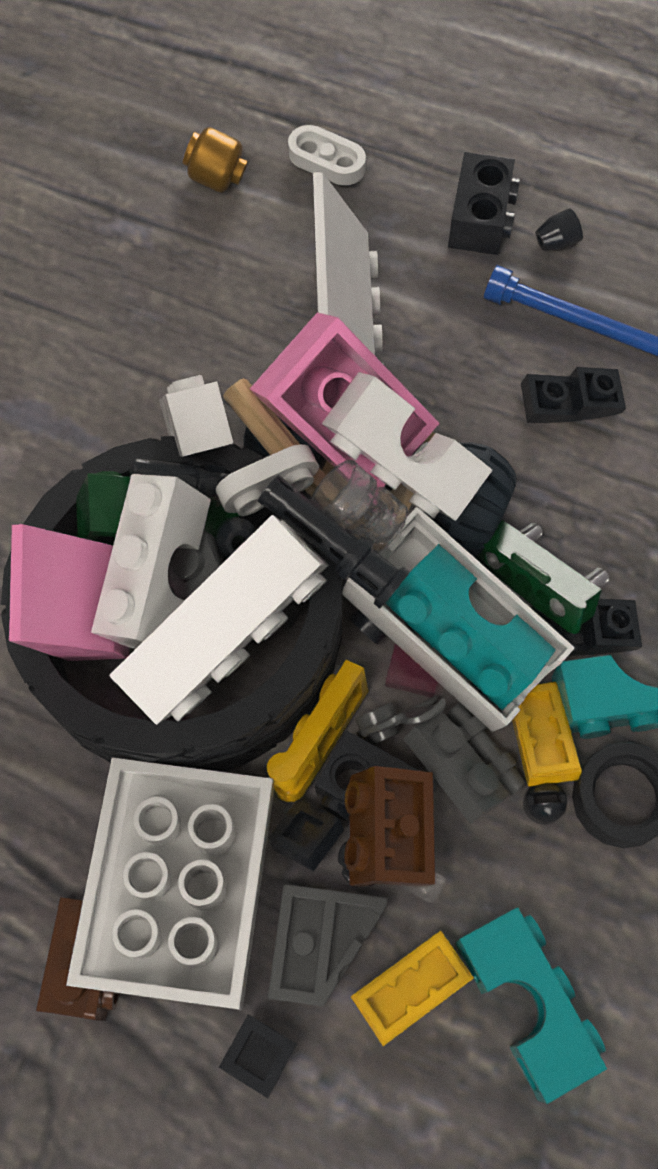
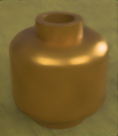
[183,127,248,193]

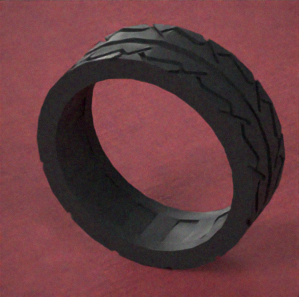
[1,436,342,772]

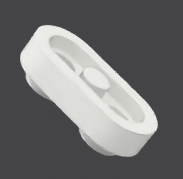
[288,125,366,185]
[216,444,319,516]

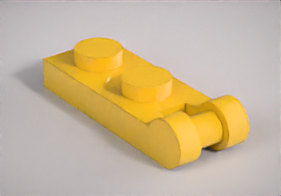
[267,660,369,802]

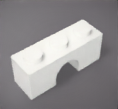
[322,372,492,521]
[159,375,233,456]
[91,474,211,649]

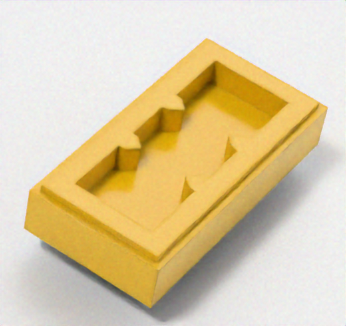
[512,682,582,787]
[351,930,474,1046]

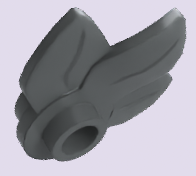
[354,695,446,745]

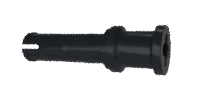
[258,475,410,609]

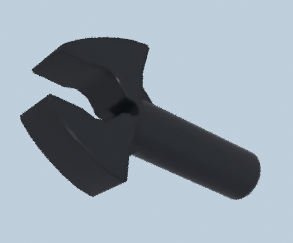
[129,455,229,497]

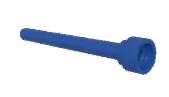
[483,265,658,356]

